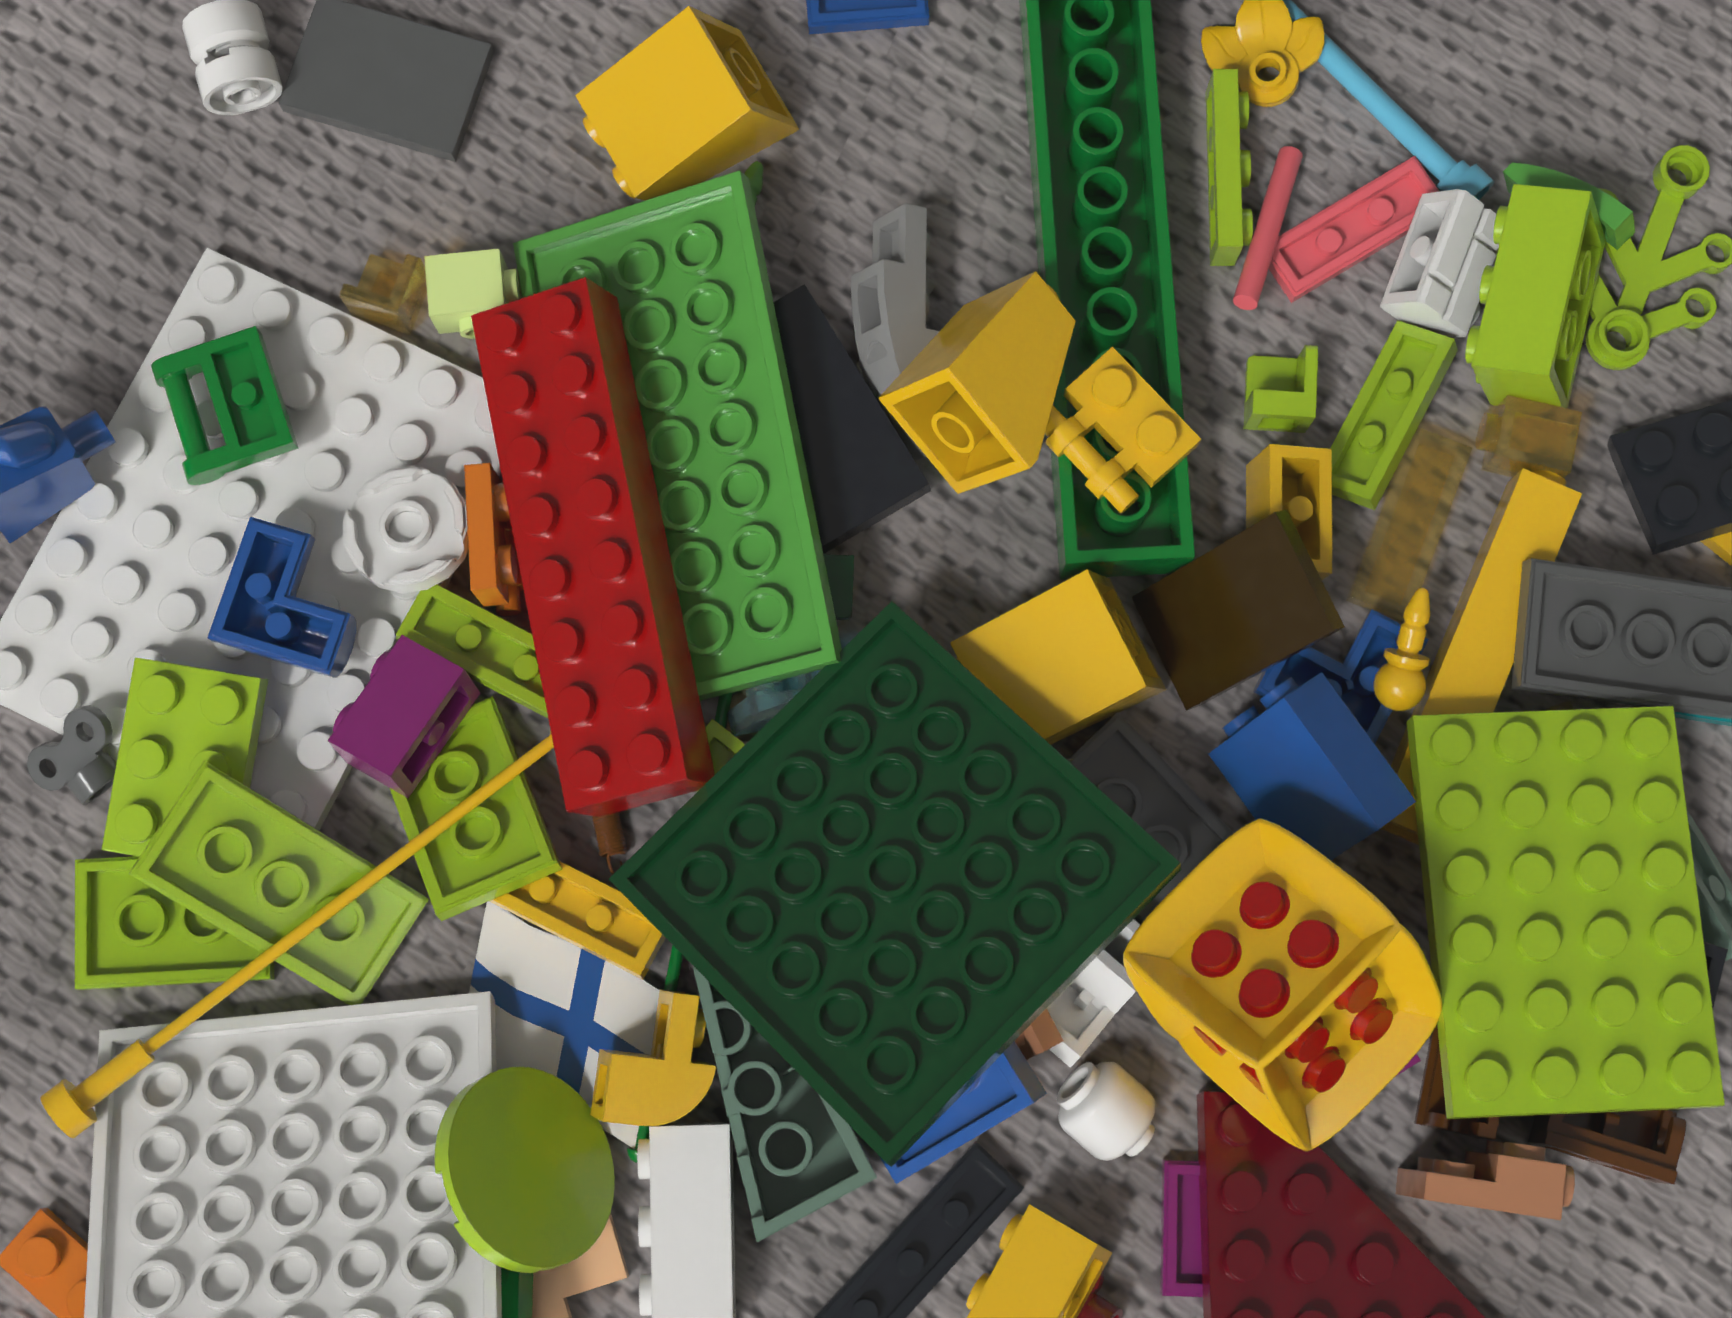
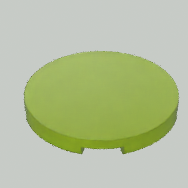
[434,1067,615,1273]

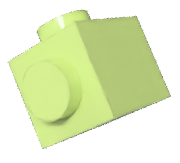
[424,249,522,339]

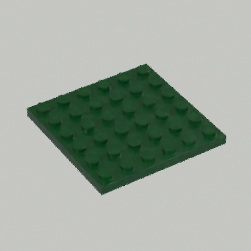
[609,601,1182,1167]

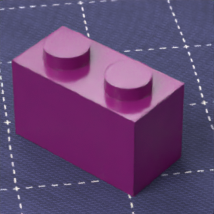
[327,635,480,798]

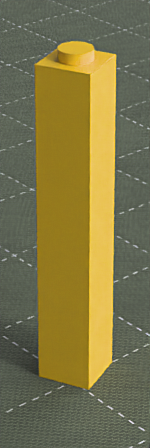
[1381,468,1582,845]

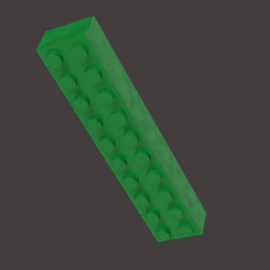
[1019,0,1195,580]

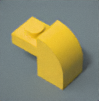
[590,989,716,1126]

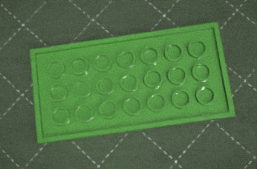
[513,170,842,701]

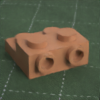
[1395,1141,1575,1220]

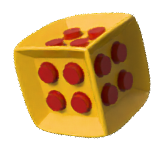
[1123,818,1442,1151]

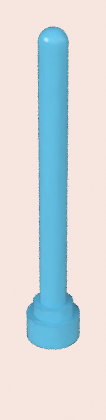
[1283,0,1495,200]

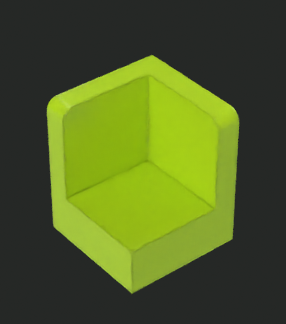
[1243,345,1318,433]

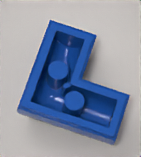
[207,516,357,678]
[1253,609,1429,744]

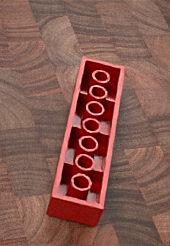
[471,277,715,817]

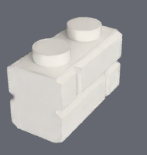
[1379,189,1499,338]

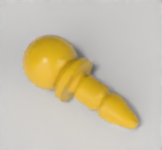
[1373,587,1431,711]

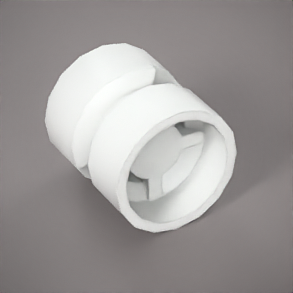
[182,0,283,115]

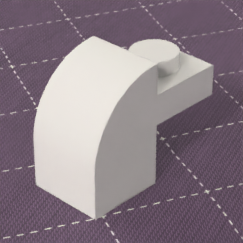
[1047,919,1140,1068]

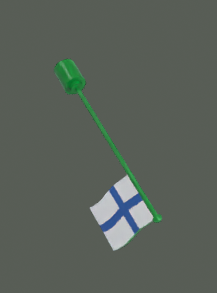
[469,693,733,1163]

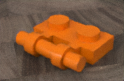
[464,463,524,616]

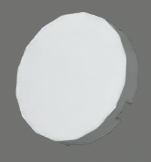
[342,466,468,593]

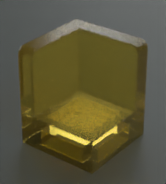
[339,254,427,335]

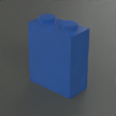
[1208,672,1416,860]

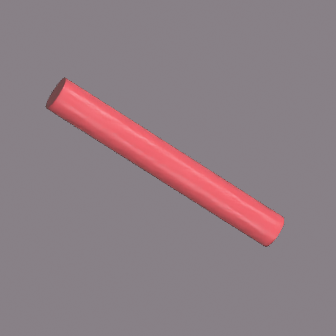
[1233,146,1303,310]

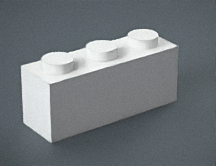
[637,1122,736,1318]

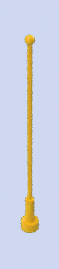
[40,730,554,1138]

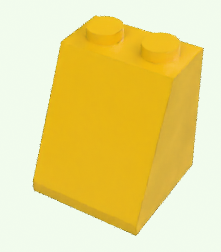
[575,6,799,201]
[878,271,1076,494]
[950,569,1167,745]

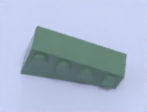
[693,968,877,1242]

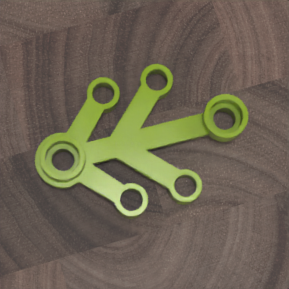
[1585,145,1732,370]

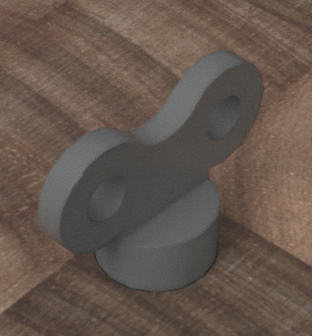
[27,705,117,805]

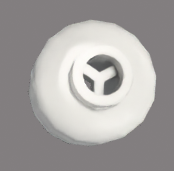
[1056,1062,1156,1161]

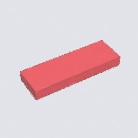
[1269,156,1439,303]

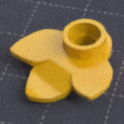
[1201,0,1325,107]

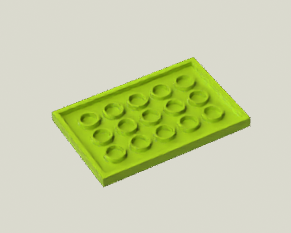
[1406,706,1725,1119]

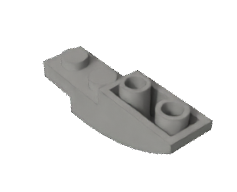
[851,203,939,465]

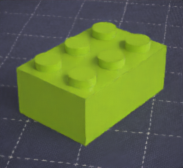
[1465,184,1606,416]

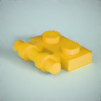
[1045,347,1202,513]

